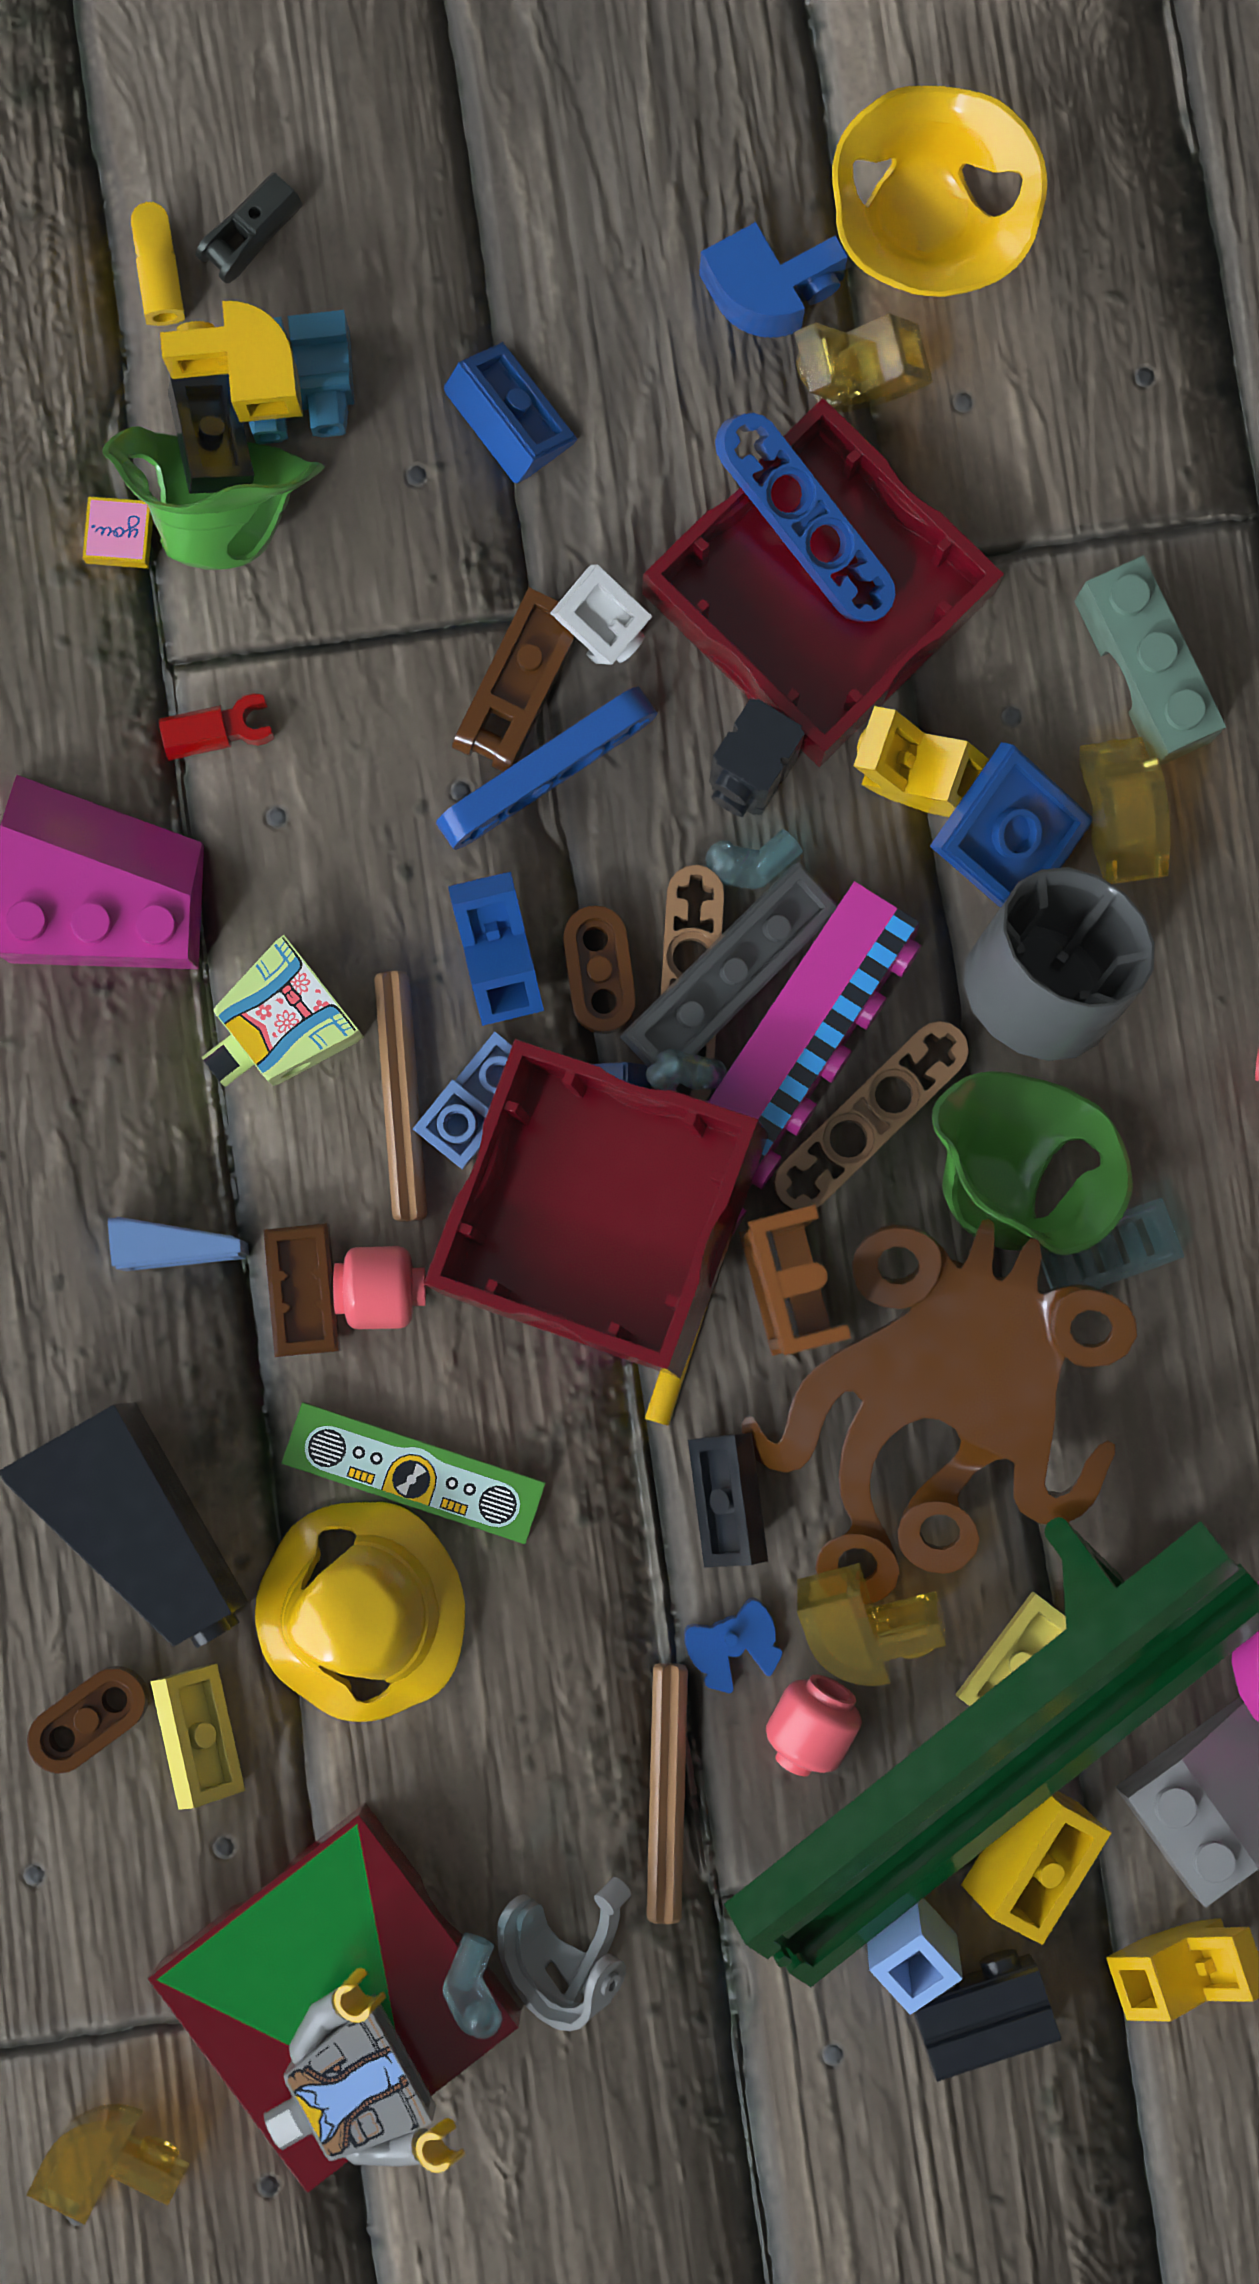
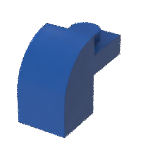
[699,222,848,338]
[448,872,544,1026]

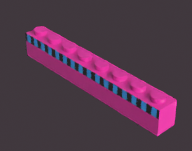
[708,881,922,1234]

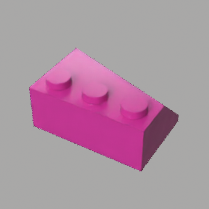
[0,775,204,969]

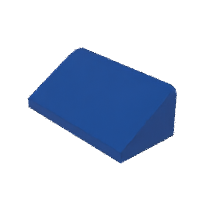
[444,342,577,484]

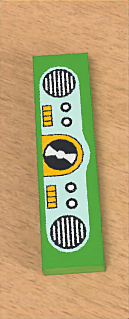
[281,1402,546,1544]

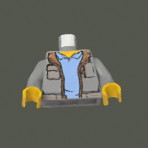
[264,1968,465,2173]

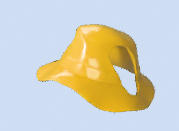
[832,85,1047,297]
[255,1501,465,1722]

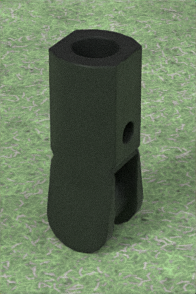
[196,172,302,284]

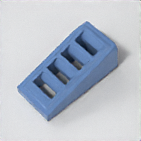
[108,1217,249,1271]

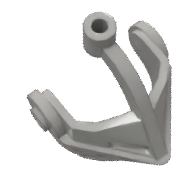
[497,1877,631,2031]

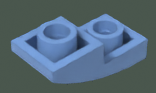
[413,1032,512,1170]

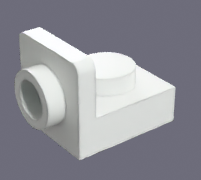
[550,564,652,665]

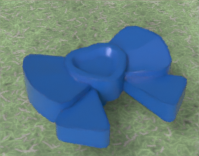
[684,1597,782,1693]

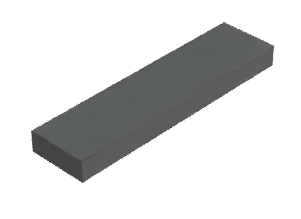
[619,862,838,1083]

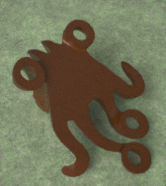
[741,1219,1137,1605]

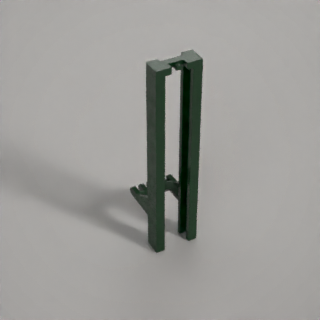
[724,1517,1259,1987]

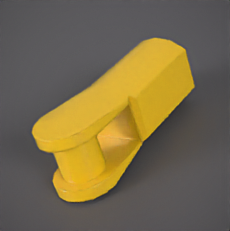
[131,202,185,326]

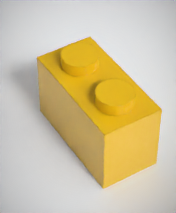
[961,1791,1111,1945]

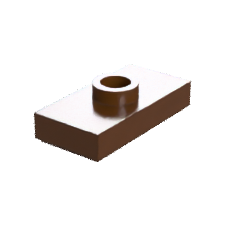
[263,1223,341,1357]

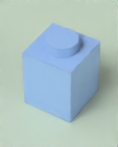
[867,1898,963,2015]

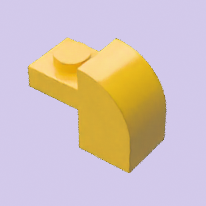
[160,301,303,422]
[854,706,989,817]
[1106,1918,1259,2021]

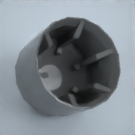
[963,867,1155,1061]

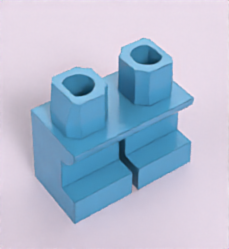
[249,310,355,444]

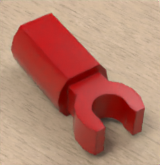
[159,693,275,760]

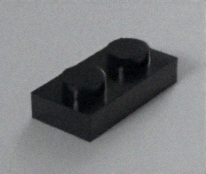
[168,375,254,494]
[688,1432,769,1568]

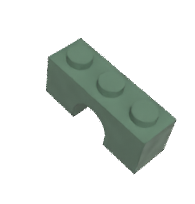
[1074,555,1226,768]

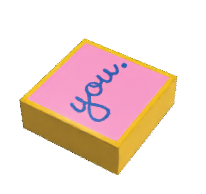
[82,497,153,569]

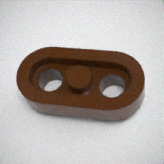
[563,906,636,1034]
[27,1666,149,1774]

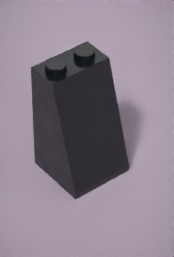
[0,1402,248,1649]

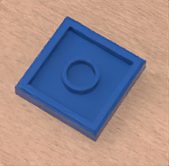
[930,742,1094,907]

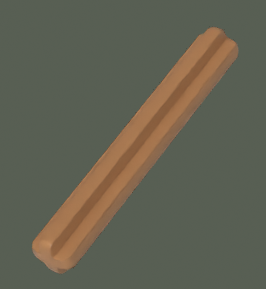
[374,971,428,1222]
[647,1663,688,1924]

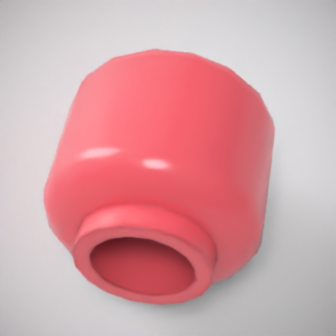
[333,1246,426,1329]
[766,1674,862,1777]

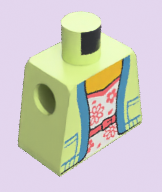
[201,935,364,1087]

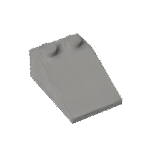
[1115,1696,1259,1907]

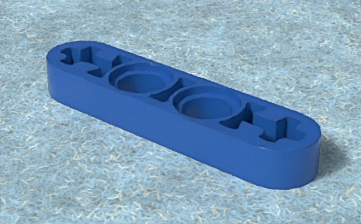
[715,413,895,622]
[436,686,658,850]

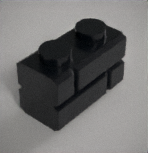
[709,699,805,817]
[913,1949,1062,2082]

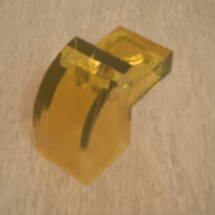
[794,313,933,413]
[1079,737,1170,884]
[797,1563,946,1686]
[26,2104,190,2225]

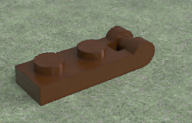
[452,587,577,772]

